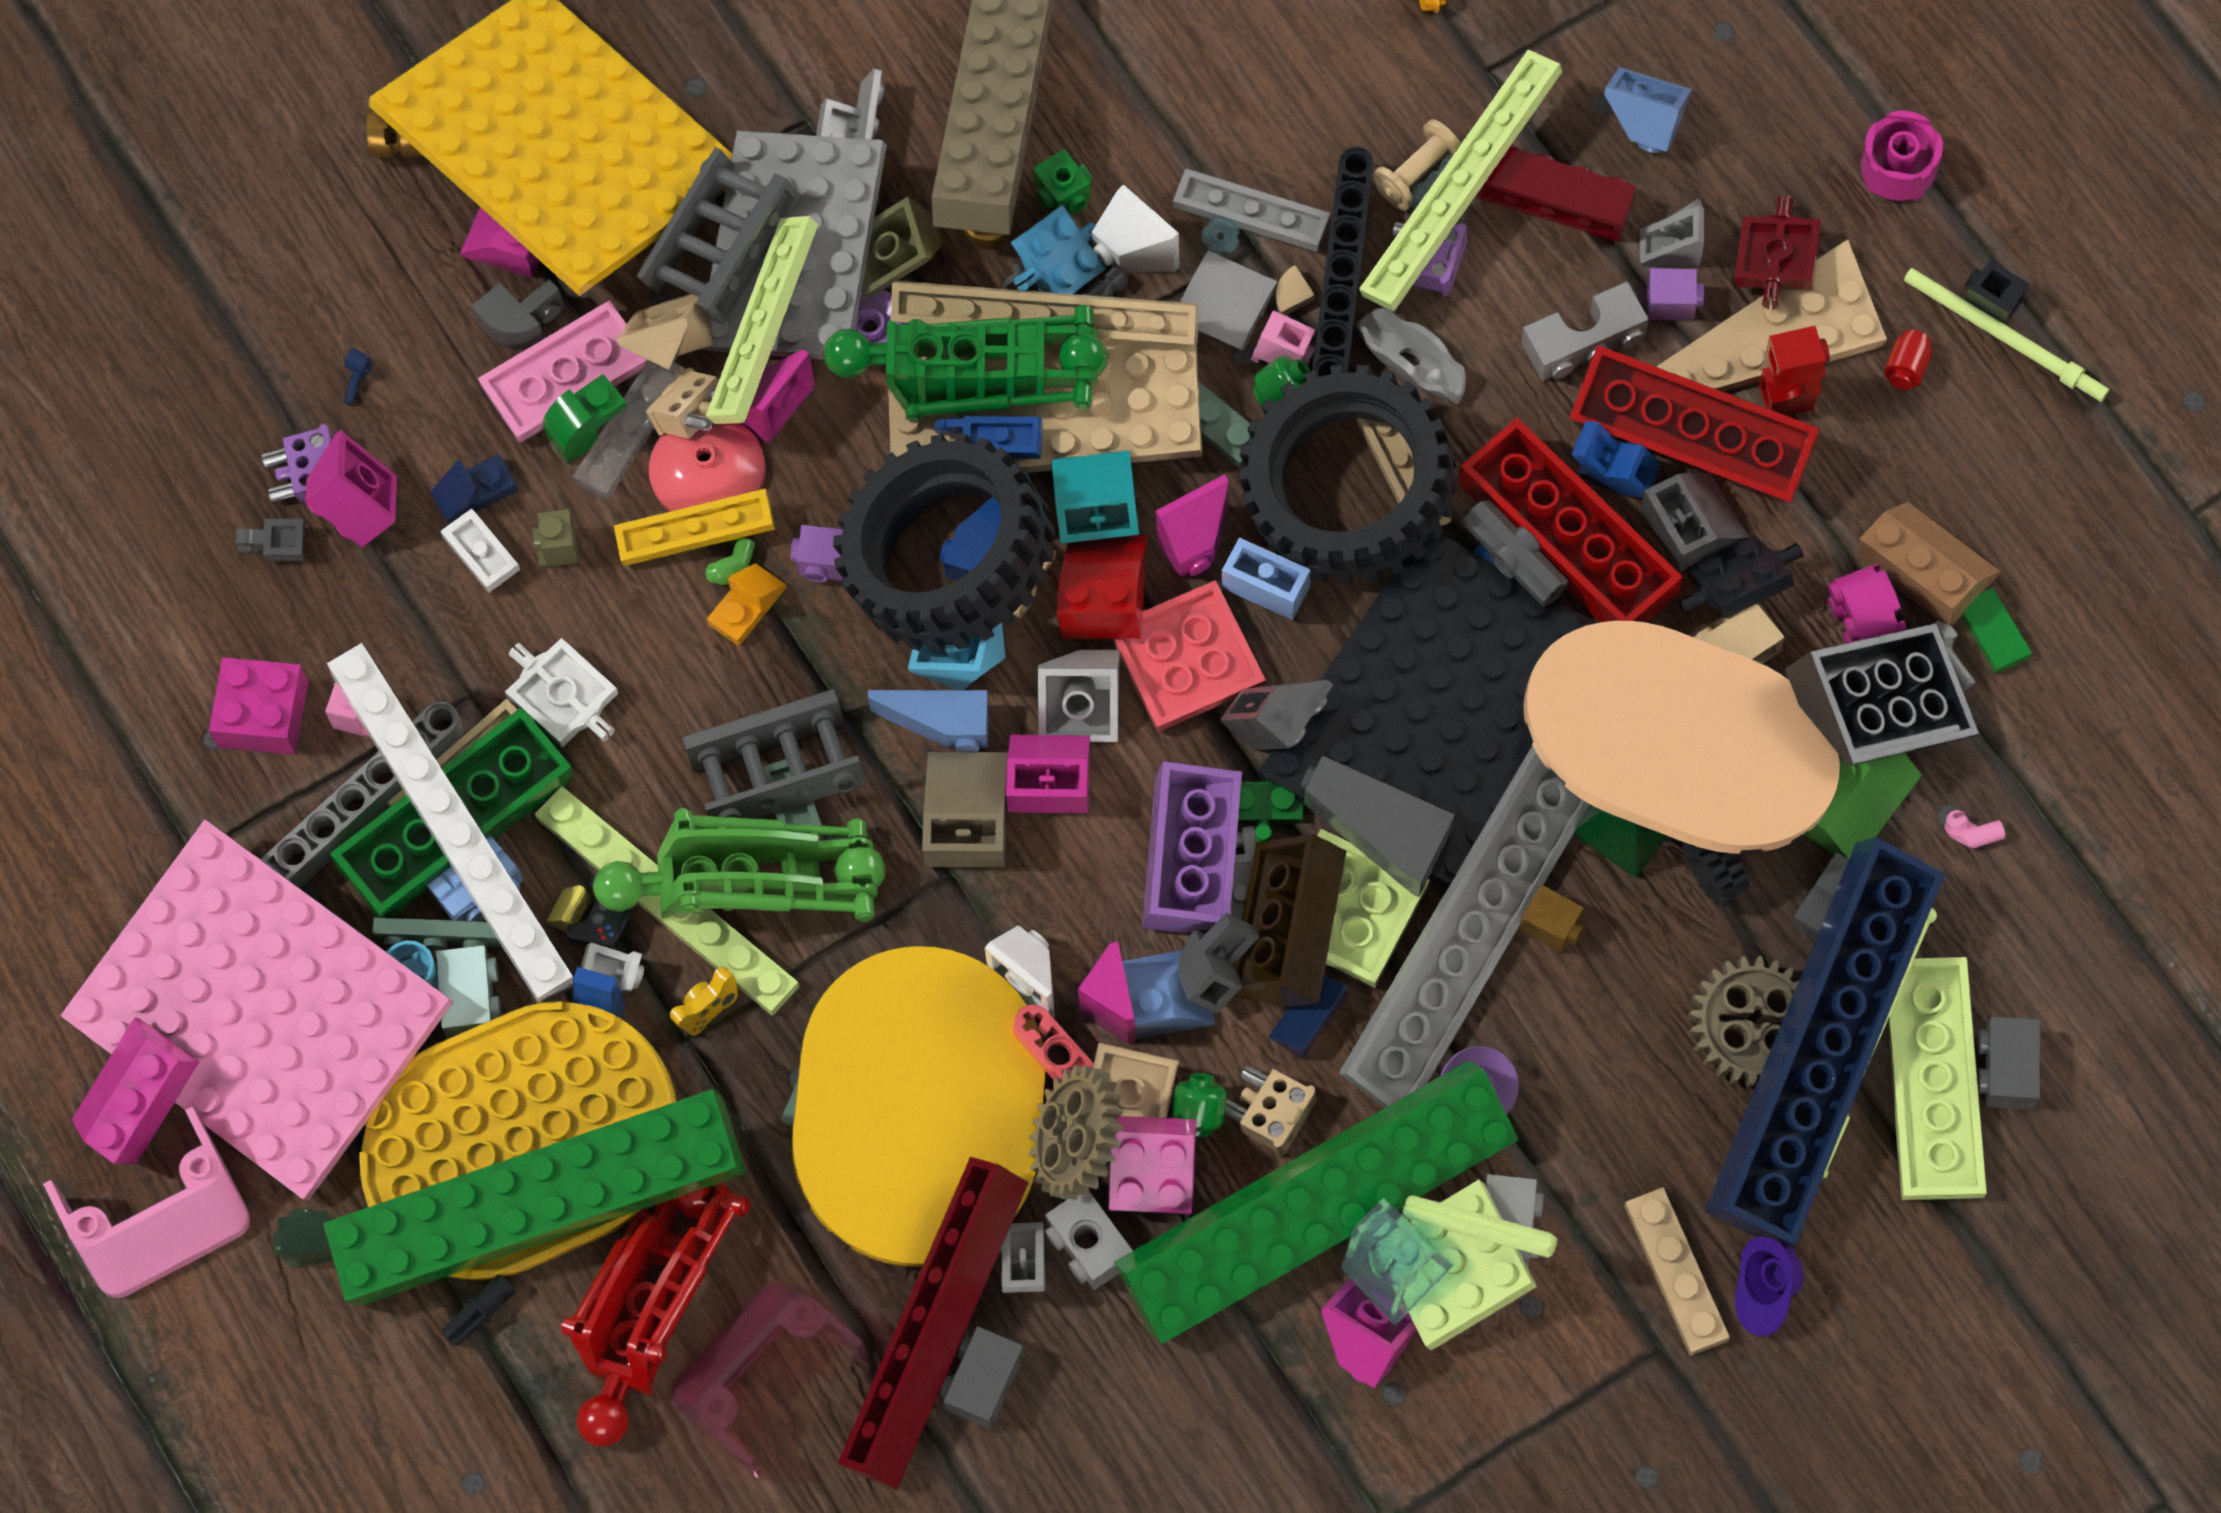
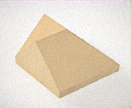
[616,294,713,370]

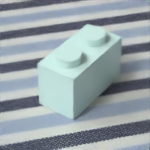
[436,945,502,1039]

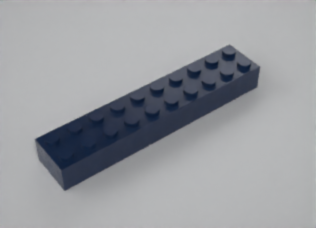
[1704,837,1945,1246]

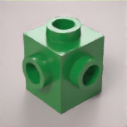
[1033,149,1093,215]

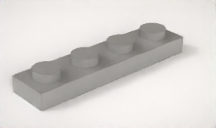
[1173,168,1330,252]

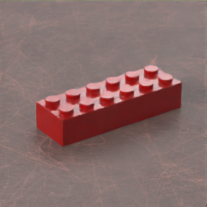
[1569,345,1821,504]
[1458,417,1683,623]

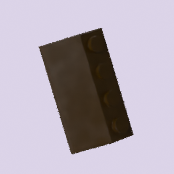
[1233,834,1347,1007]

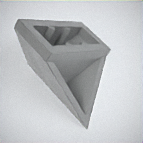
[1640,198,1704,267]

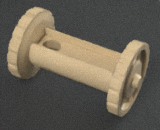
[1372,119,1461,211]

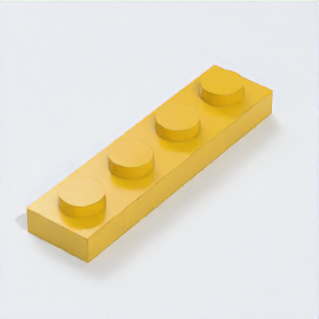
[614,489,775,566]

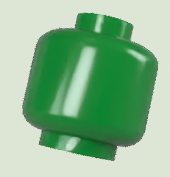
[1253,356,1310,406]
[1171,1073,1227,1137]

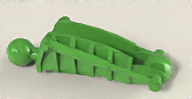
[593,808,886,922]

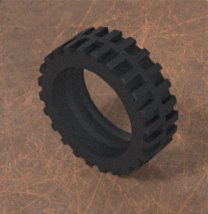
[1238,364,1458,585]
[833,434,1055,652]

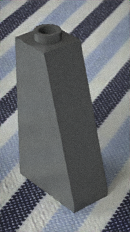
[1301,756,1455,897]

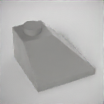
[1038,650,1120,742]

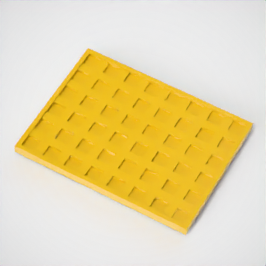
[369,0,733,296]

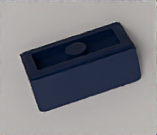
[1269,976,1348,1059]

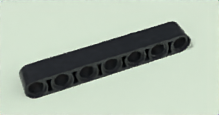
[1312,146,1373,377]

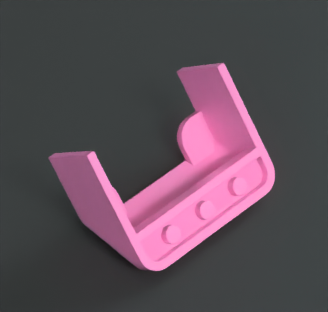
[44,1107,250,1298]

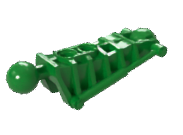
[823,305,1108,423]

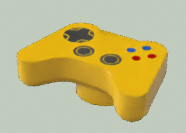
[670,967,738,1036]

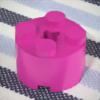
[1860,111,1943,201]
[1828,563,1907,644]

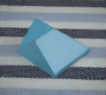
[908,623,1006,690]

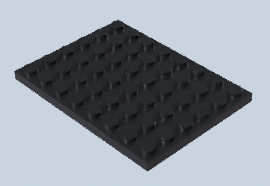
[1258,534,1596,889]

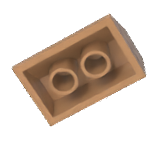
[1857,502,2000,627]

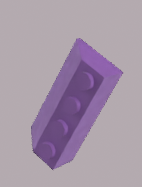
[1142,761,1242,933]

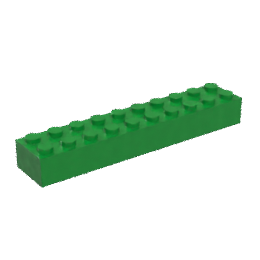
[1113,1060,1519,1344]
[323,1089,746,1307]

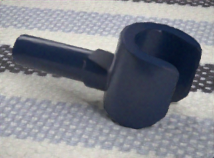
[343,348,372,405]

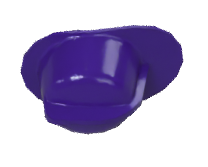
[1735,1236,1804,1336]

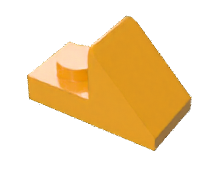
[707,563,787,646]

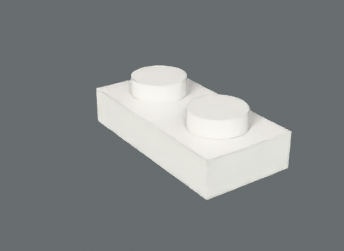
[440,509,520,593]

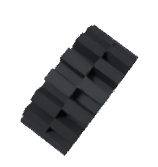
[1683,842,1750,906]

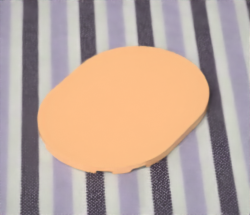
[1524,621,1840,854]

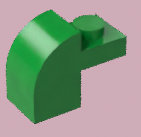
[542,374,628,464]

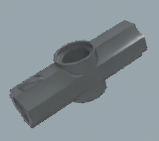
[1463,499,1569,607]

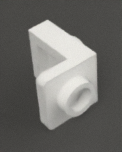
[581,942,644,996]

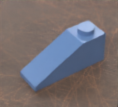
[868,690,989,752]

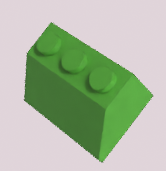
[1803,753,1922,860]

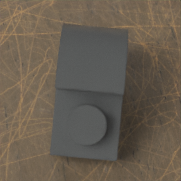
[471,279,564,349]
[1179,913,1259,1013]

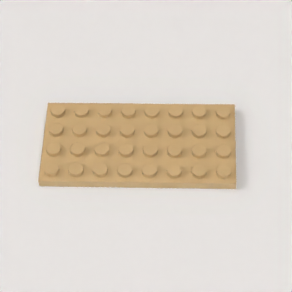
[888,337,1203,473]

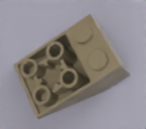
[922,752,1008,867]

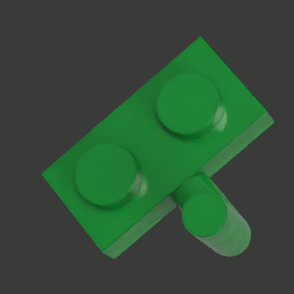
[1238,782,1303,843]

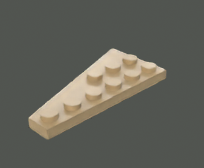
[1656,239,1887,392]

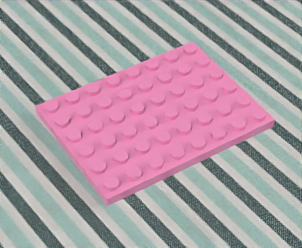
[60,820,454,1201]

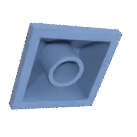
[1604,67,1692,153]
[1122,950,1215,1040]

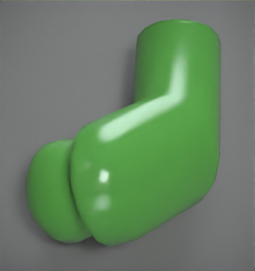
[705,538,755,585]

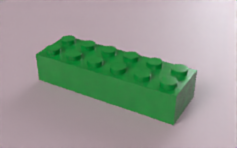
[330,707,574,918]

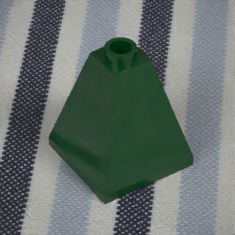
[1573,805,1668,879]

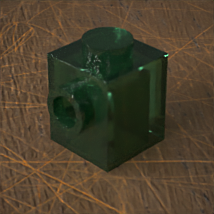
[273,1208,334,1268]

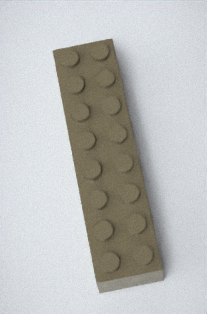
[932,0,1055,235]

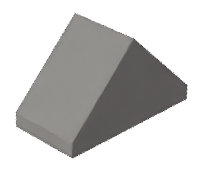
[1002,1222,1046,1293]

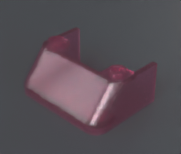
[671,1282,868,1480]

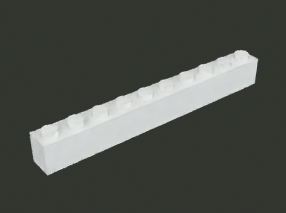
[327,643,573,1003]

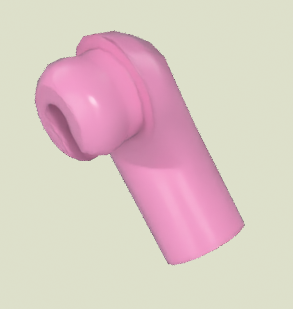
[1944,810,2005,848]

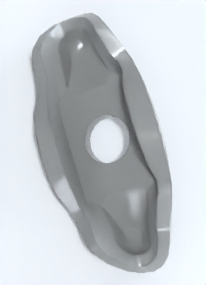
[1354,308,1466,406]

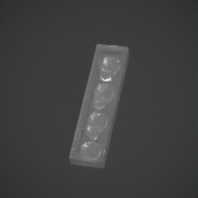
[572,360,687,500]

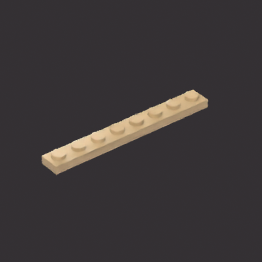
[891,281,1199,345]

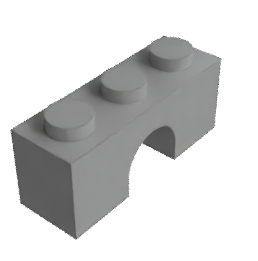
[1521,282,1649,382]

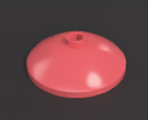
[649,423,766,512]

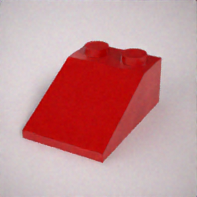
[1056,535,1148,639]

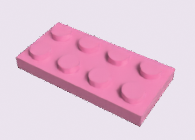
[478,300,651,443]

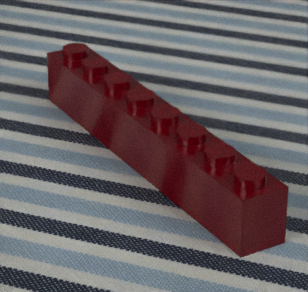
[837,1156,1029,1490]

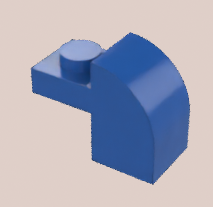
[1572,421,1661,498]

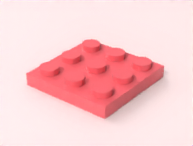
[1112,580,1266,733]

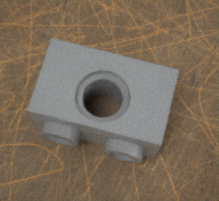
[1044,1192,1132,1290]

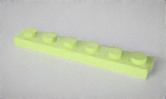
[706,216,819,424]

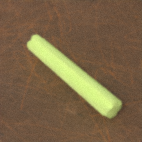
[1403,1195,1557,1257]

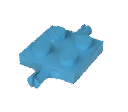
[1011,205,1106,294]

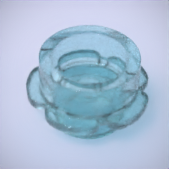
[1202,217,1239,255]

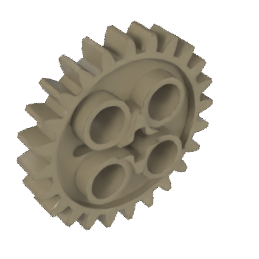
[1687,956,1799,1089]
[1029,1065,1124,1200]

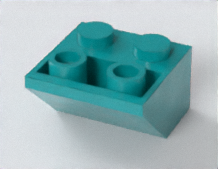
[1052,450,1139,544]

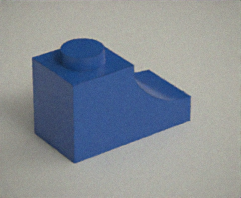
[572,967,626,1018]

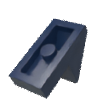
[431,454,518,525]

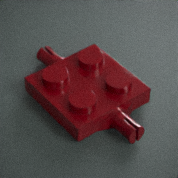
[1734,195,1821,309]

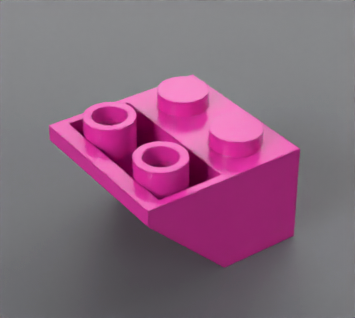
[1006,735,1090,813]

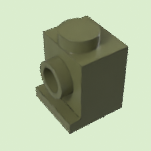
[532,509,579,568]

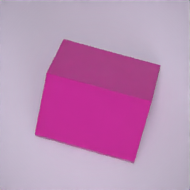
[1078,942,1136,1044]

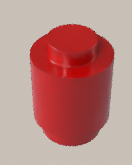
[1884,330,1933,390]

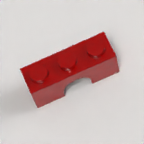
[1759,325,1830,416]

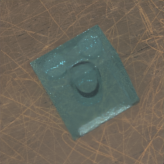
[1341,1198,1454,1325]

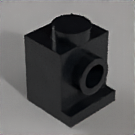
[1964,260,2029,325]

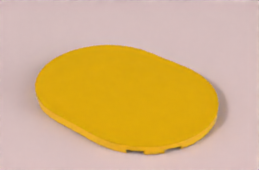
[792,946,1045,1267]
[360,1001,677,1280]

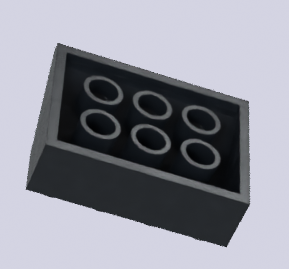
[1785,624,1979,767]

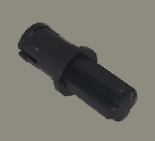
[441,1274,516,1347]

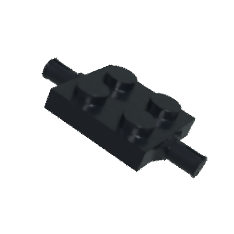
[1677,535,1804,619]

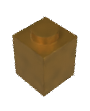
[1519,884,1586,953]

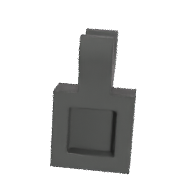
[235,519,305,561]

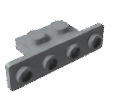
[816,68,884,139]

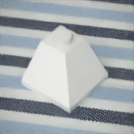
[1092,185,1180,273]
[985,925,1055,1018]

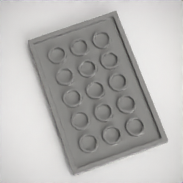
[702,131,887,360]

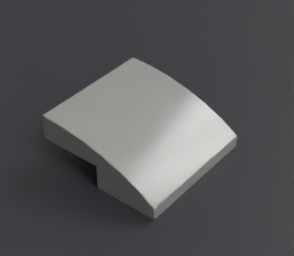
[1180,251,1278,351]

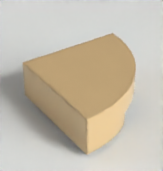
[1276,265,1315,316]

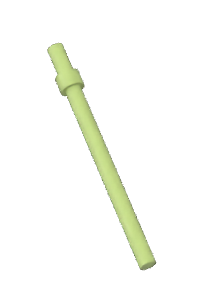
[1904,268,2110,402]

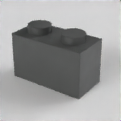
[1977,1017,2040,1110]
[940,1326,1025,1430]

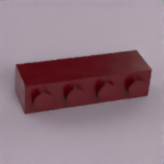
[1475,144,1636,242]

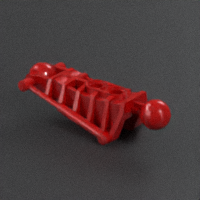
[561,1183,750,1447]

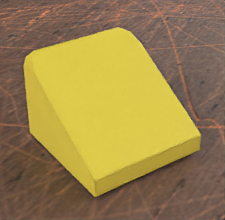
[546,885,590,932]

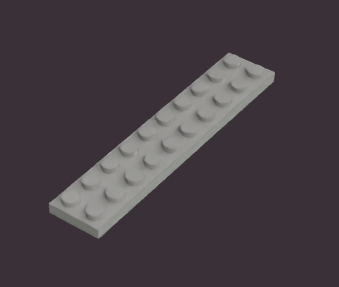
[1339,746,1590,1108]

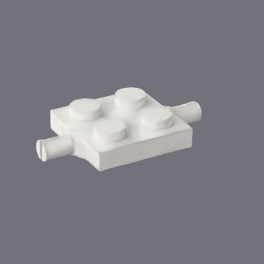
[505,638,618,747]

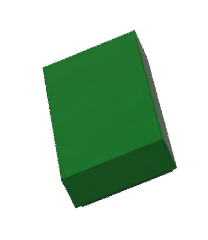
[1961,588,2032,675]

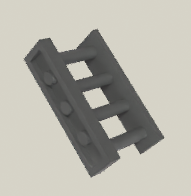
[637,147,801,325]
[682,689,866,819]

